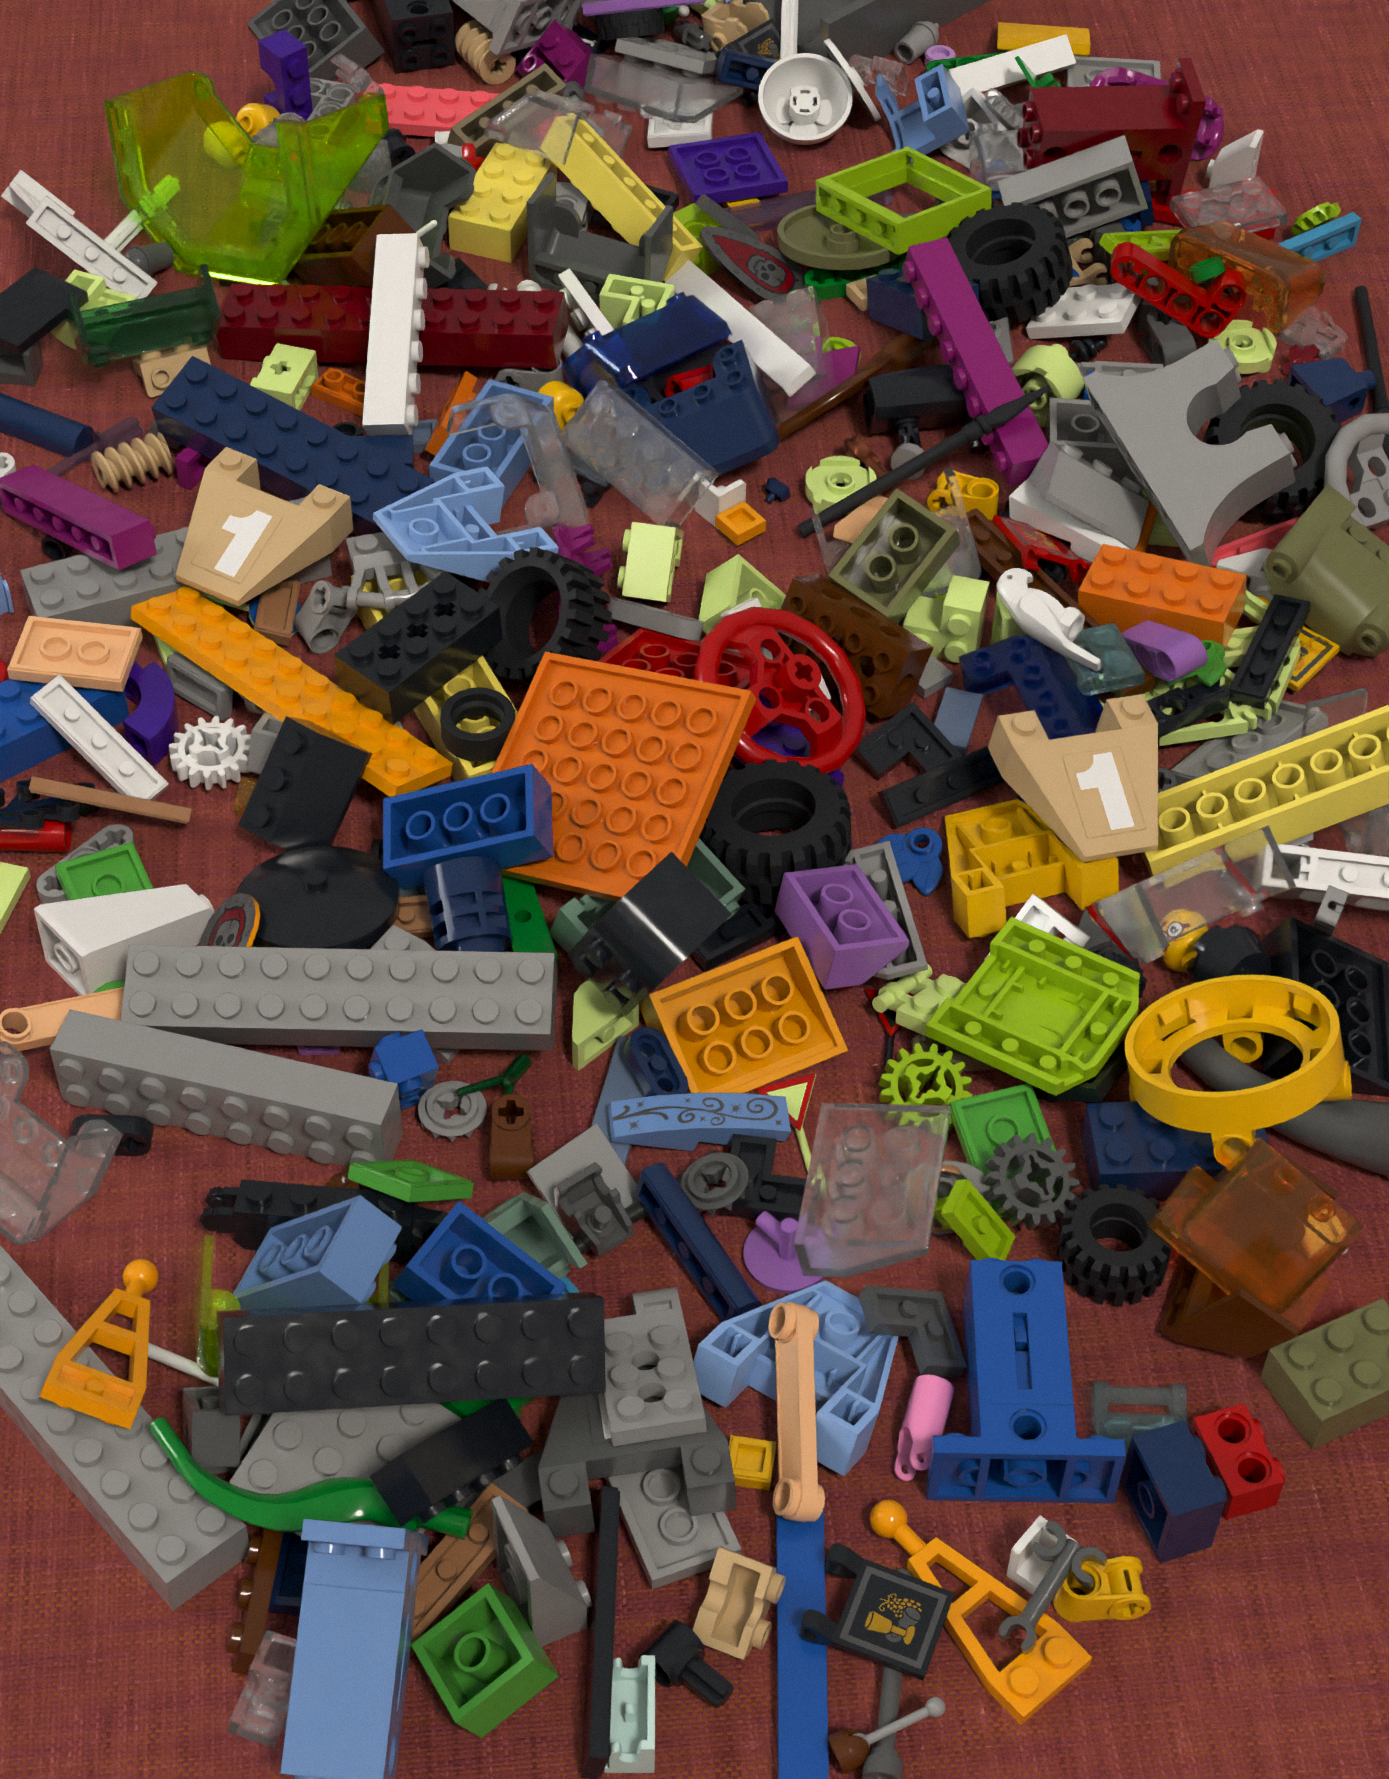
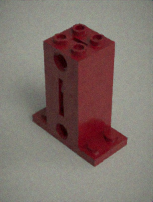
[1017,58,1206,205]

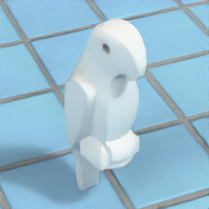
[996,568,1101,671]

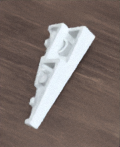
[1009,478,1135,562]

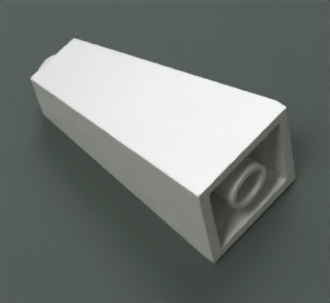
[34,884,214,996]

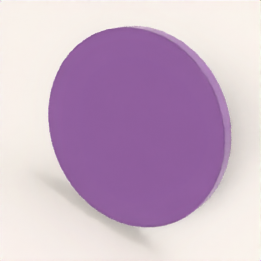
[743,1211,832,1294]

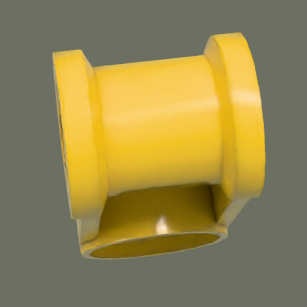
[927,470,999,521]
[1053,1556,1151,1622]

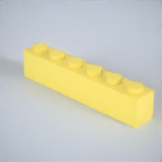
[541,114,703,281]

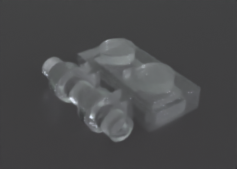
[848,54,910,97]

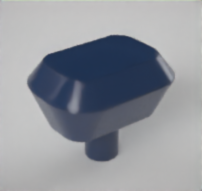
[765,478,790,504]

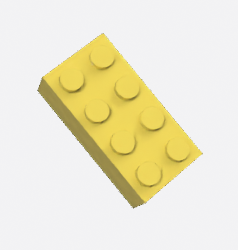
[448,142,557,263]

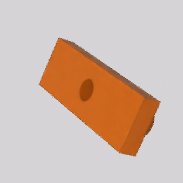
[310,367,416,417]

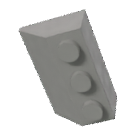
[1028,441,1149,549]

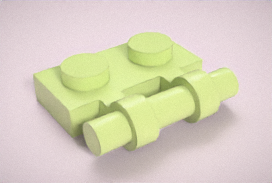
[872,964,967,1038]

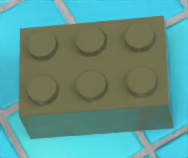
[828,488,960,624]
[1260,1298,1389,1450]

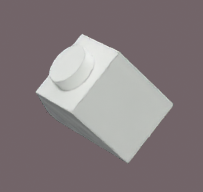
[1206,129,1264,189]

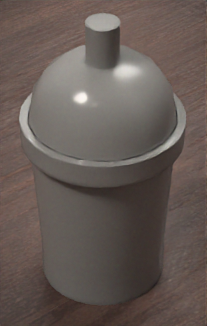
[894,21,939,64]

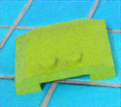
[925,917,1140,1096]

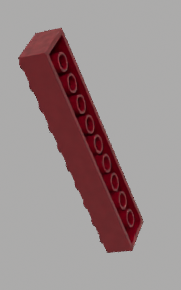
[214,283,569,369]

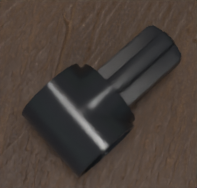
[639,1620,734,1708]

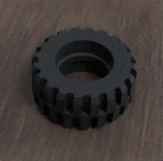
[947,202,1073,325]
[1202,379,1342,523]
[699,759,852,906]

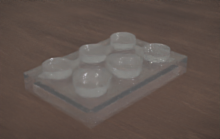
[1170,177,1288,245]

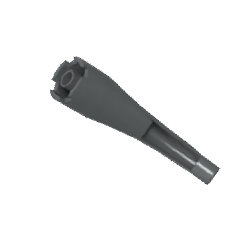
[1176,1025,1389,1177]

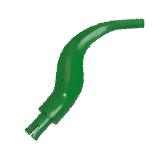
[149,1417,473,1540]

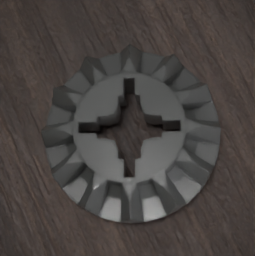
[680,1153,751,1216]

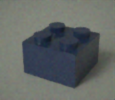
[1120,1420,1227,1563]

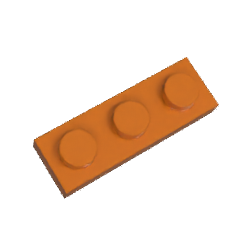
[424,371,478,456]

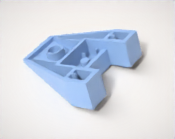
[373,466,559,583]
[693,1280,899,1476]

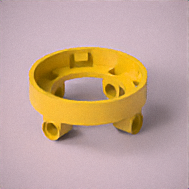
[1124,975,1352,1168]

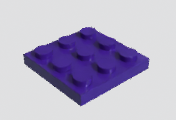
[668,132,788,203]

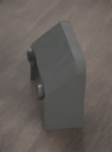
[527,172,673,304]

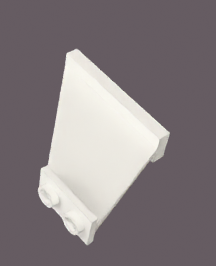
[1,170,158,309]

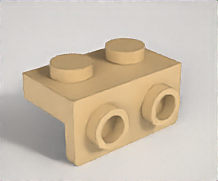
[132,339,211,397]

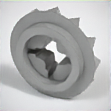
[984,88,1023,131]
[418,1081,487,1142]

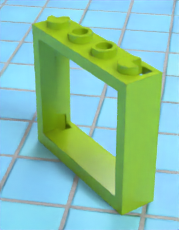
[815,146,992,255]

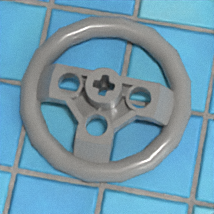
[1324,413,1389,529]

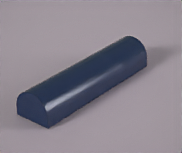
[716,48,779,91]
[0,393,96,460]
[634,1163,762,1322]

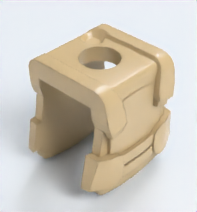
[702,0,770,53]

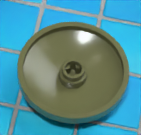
[777,204,902,270]

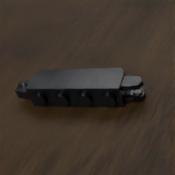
[199,1179,449,1262]

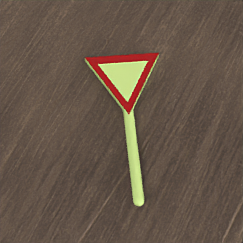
[755,1073,823,1201]

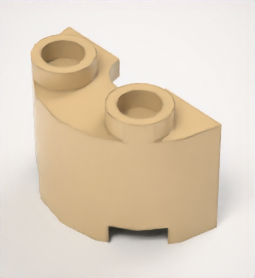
[693,1547,786,1660]

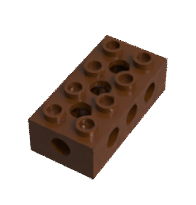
[777,573,934,719]

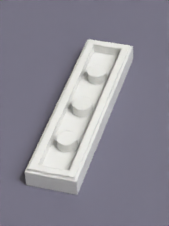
[949,34,1076,96]
[30,674,169,800]

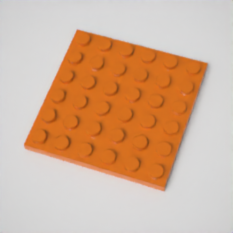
[491,652,757,902]

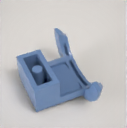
[875,64,970,163]

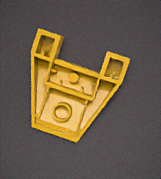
[945,799,1119,938]

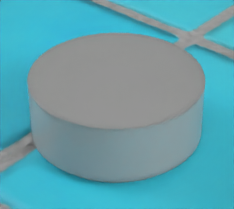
[891,443,927,480]

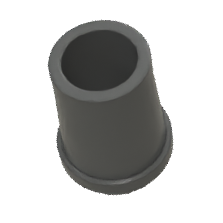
[124,242,174,275]

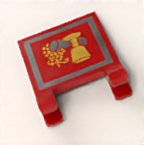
[992,515,1093,584]

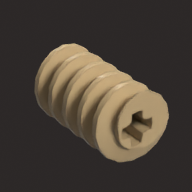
[454,20,516,85]
[91,432,172,493]

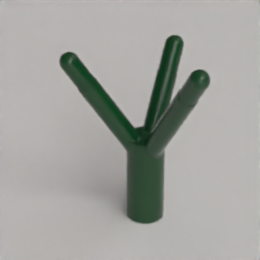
[456,1054,532,1124]

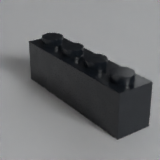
[370,1399,534,1527]

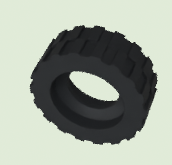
[595,8,665,40]

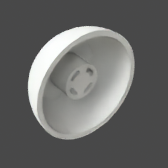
[758,53,853,145]

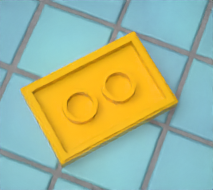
[997,22,1091,56]

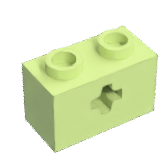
[250,343,318,411]

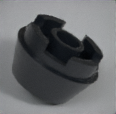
[1187,923,1271,984]

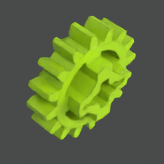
[879,1043,972,1136]

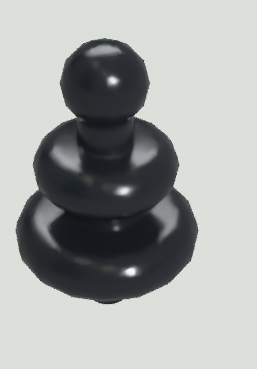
[1069,337,1107,363]

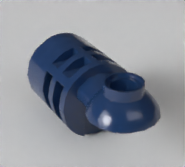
[423,856,513,952]

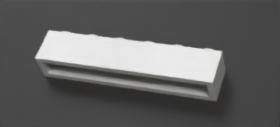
[362,233,430,436]

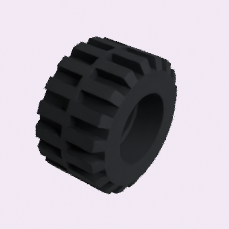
[1056,1184,1174,1306]

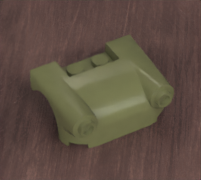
[1260,484,1389,659]

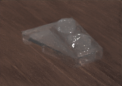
[1270,293,1348,360]

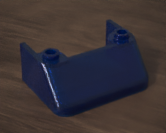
[561,292,733,413]

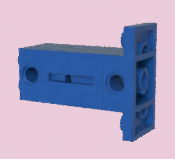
[926,1258,1126,1504]

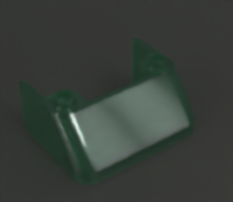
[67,263,221,369]

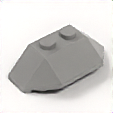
[845,841,928,980]

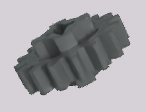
[982,1133,1080,1231]

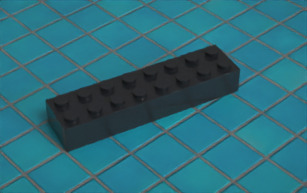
[217,1292,606,1416]

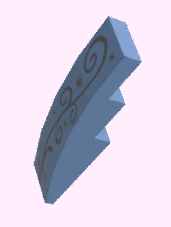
[608,1093,791,1151]

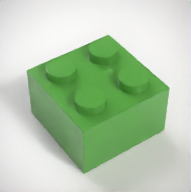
[411,1583,559,1738]

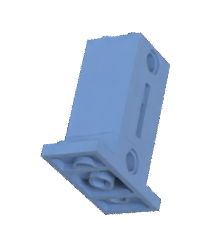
[280,1519,429,1779]

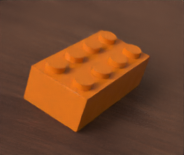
[1078,544,1247,649]

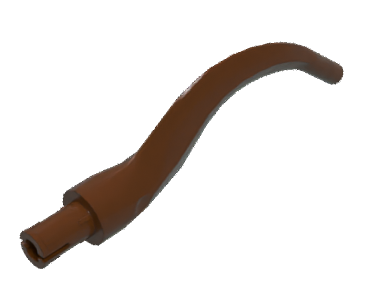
[777,333,938,441]

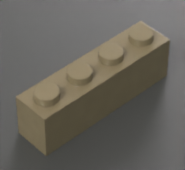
[447,63,567,163]

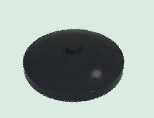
[236,846,400,949]

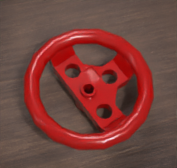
[694,607,867,775]

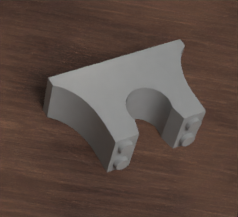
[1083,339,1297,567]

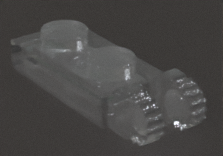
[330,52,384,104]

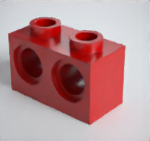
[1190,1403,1285,1520]

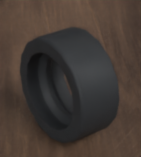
[440,688,515,761]

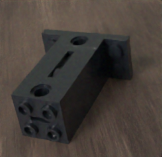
[346,0,456,74]

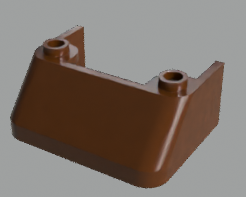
[1160,1153,1338,1358]

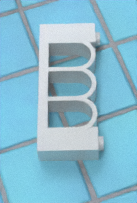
[1254,843,1389,911]

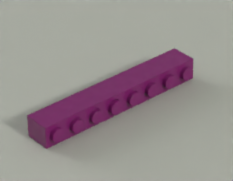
[902,237,1048,486]

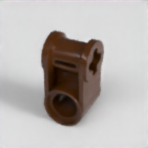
[489,1094,534,1180]

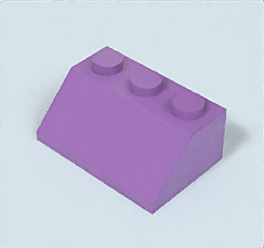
[775,864,910,990]

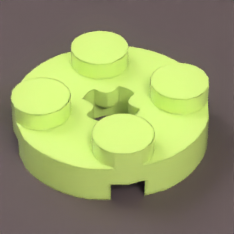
[1207,320,1277,374]
[805,456,877,514]

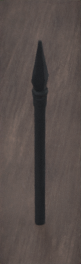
[1354,286,1389,460]
[797,386,1050,538]

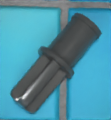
[674,19,712,52]

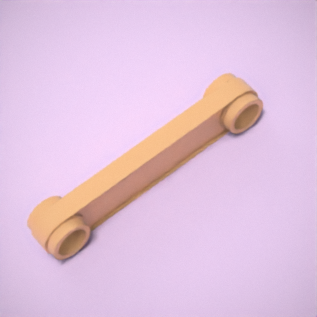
[0,987,124,1054]
[768,1302,825,1523]

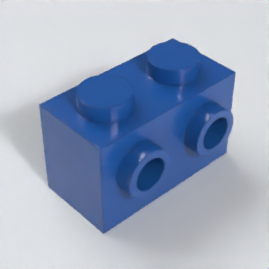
[366,1029,439,1110]

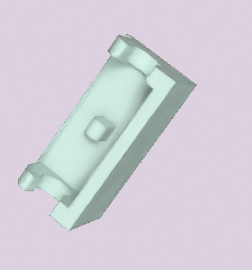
[604,1655,655,1773]

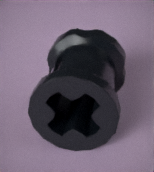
[378,128,416,168]

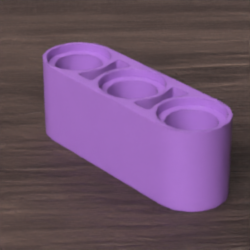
[1114,620,1208,682]

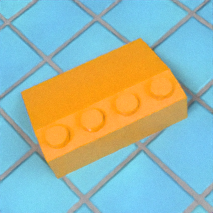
[639,936,848,1094]

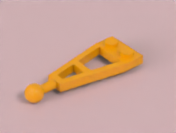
[39,1259,159,1430]
[870,1500,1092,1725]

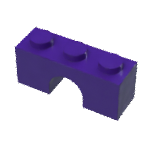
[258,29,313,140]

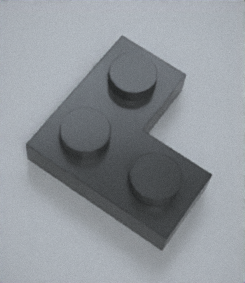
[858,1285,967,1378]

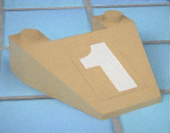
[175,447,353,606]
[988,694,1158,862]

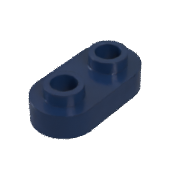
[624,1027,688,1097]

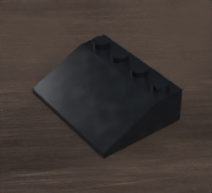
[1260,916,1389,1097]

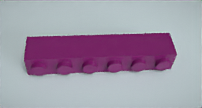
[0,464,157,570]

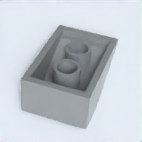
[491,1496,592,1647]

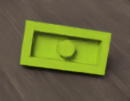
[930,1179,1016,1261]

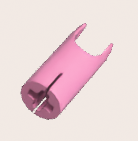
[894,1374,955,1481]

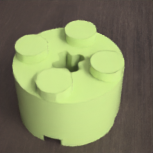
[1011,344,1085,427]

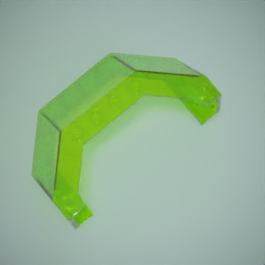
[103,71,389,285]

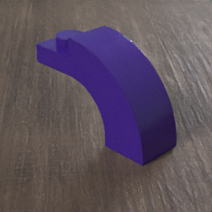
[123,661,179,766]

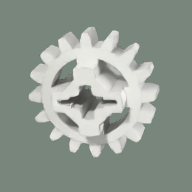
[169,716,251,790]

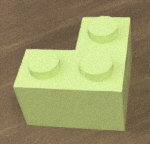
[599,274,675,359]
[617,522,684,603]
[903,575,990,666]

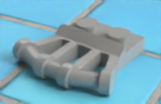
[345,532,449,612]

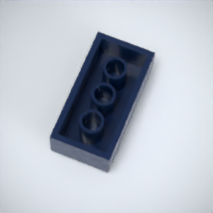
[1081,1101,1272,1202]

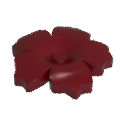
[1282,344,1322,376]

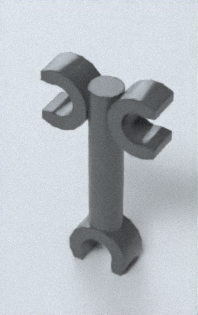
[999,1521,1107,1655]

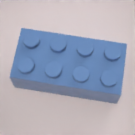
[429,379,554,508]
[229,1195,402,1310]

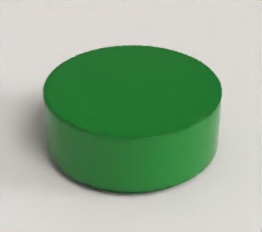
[1189,257,1225,282]

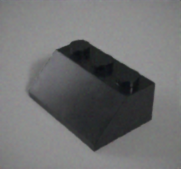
[238,716,372,851]

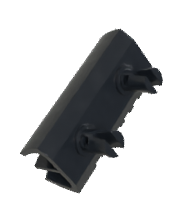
[863,364,990,454]

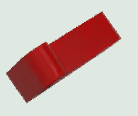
[1111,242,1246,338]

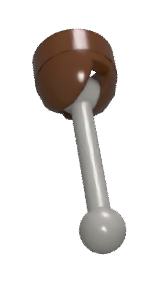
[828,1697,946,1774]

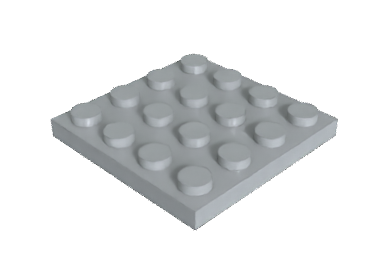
[228,1403,462,1537]

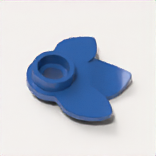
[876,827,944,897]

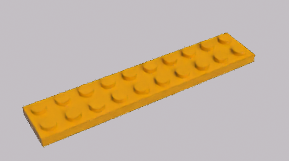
[130,587,453,797]

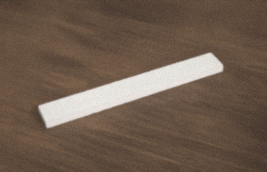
[665,260,816,397]

